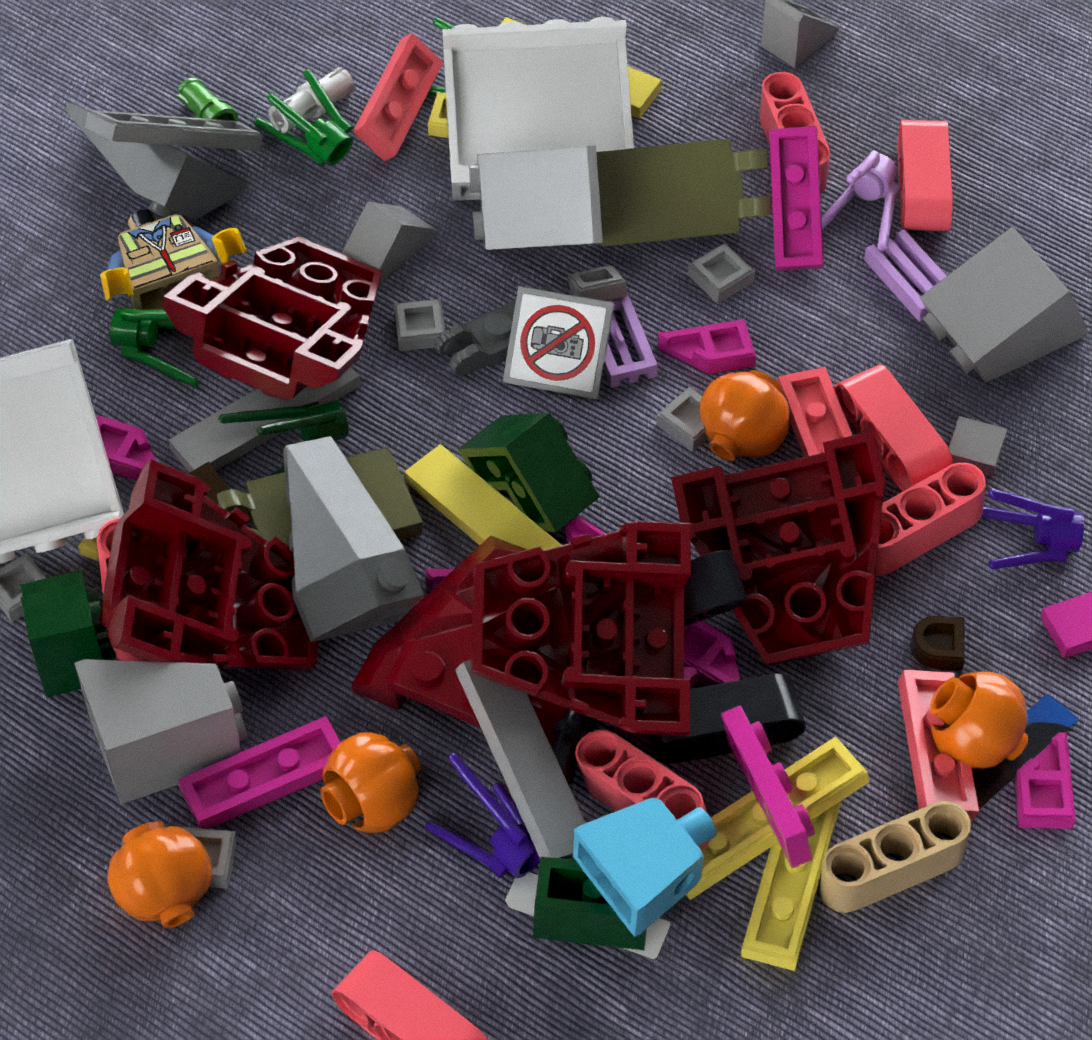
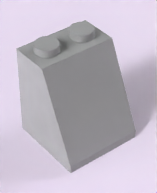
[469,146,603,250]
[919,226,1089,383]
[75,659,248,805]

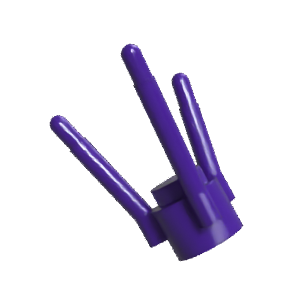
[981,489,1084,570]
[425,753,540,878]

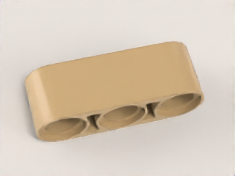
[819,801,971,913]

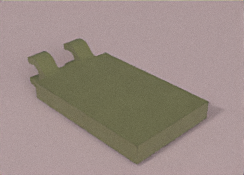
[597,138,772,247]
[217,447,423,546]

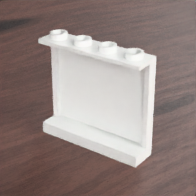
[442,17,634,201]
[0,339,124,564]

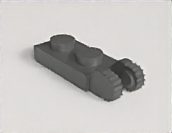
[434,285,553,376]

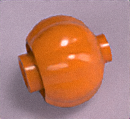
[699,370,790,461]
[930,671,1028,769]
[320,732,421,833]
[107,821,212,928]

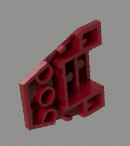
[162,236,382,401]
[671,431,885,667]
[99,459,319,670]
[471,521,691,736]
[351,535,567,746]

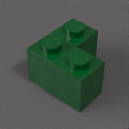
[458,412,600,532]
[20,570,114,697]
[533,814,647,950]

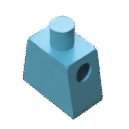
[573,798,717,937]

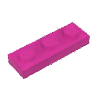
[769,126,824,271]
[721,705,815,868]
[178,716,341,829]

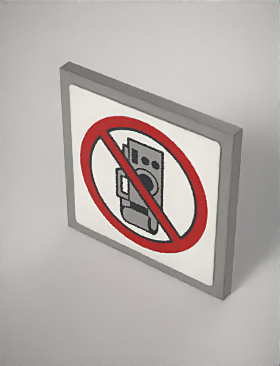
[503,286,615,399]

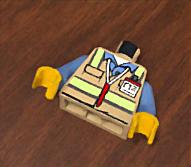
[100,209,247,310]

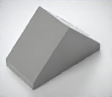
[761,0,839,68]
[341,201,437,284]

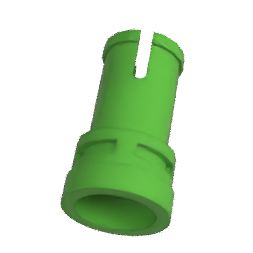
[177,77,238,122]

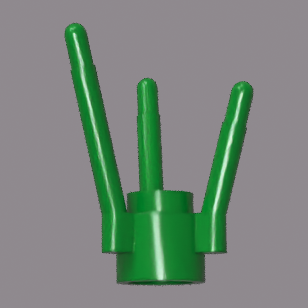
[253,69,353,166]
[109,307,199,387]

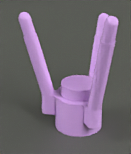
[822,151,901,251]

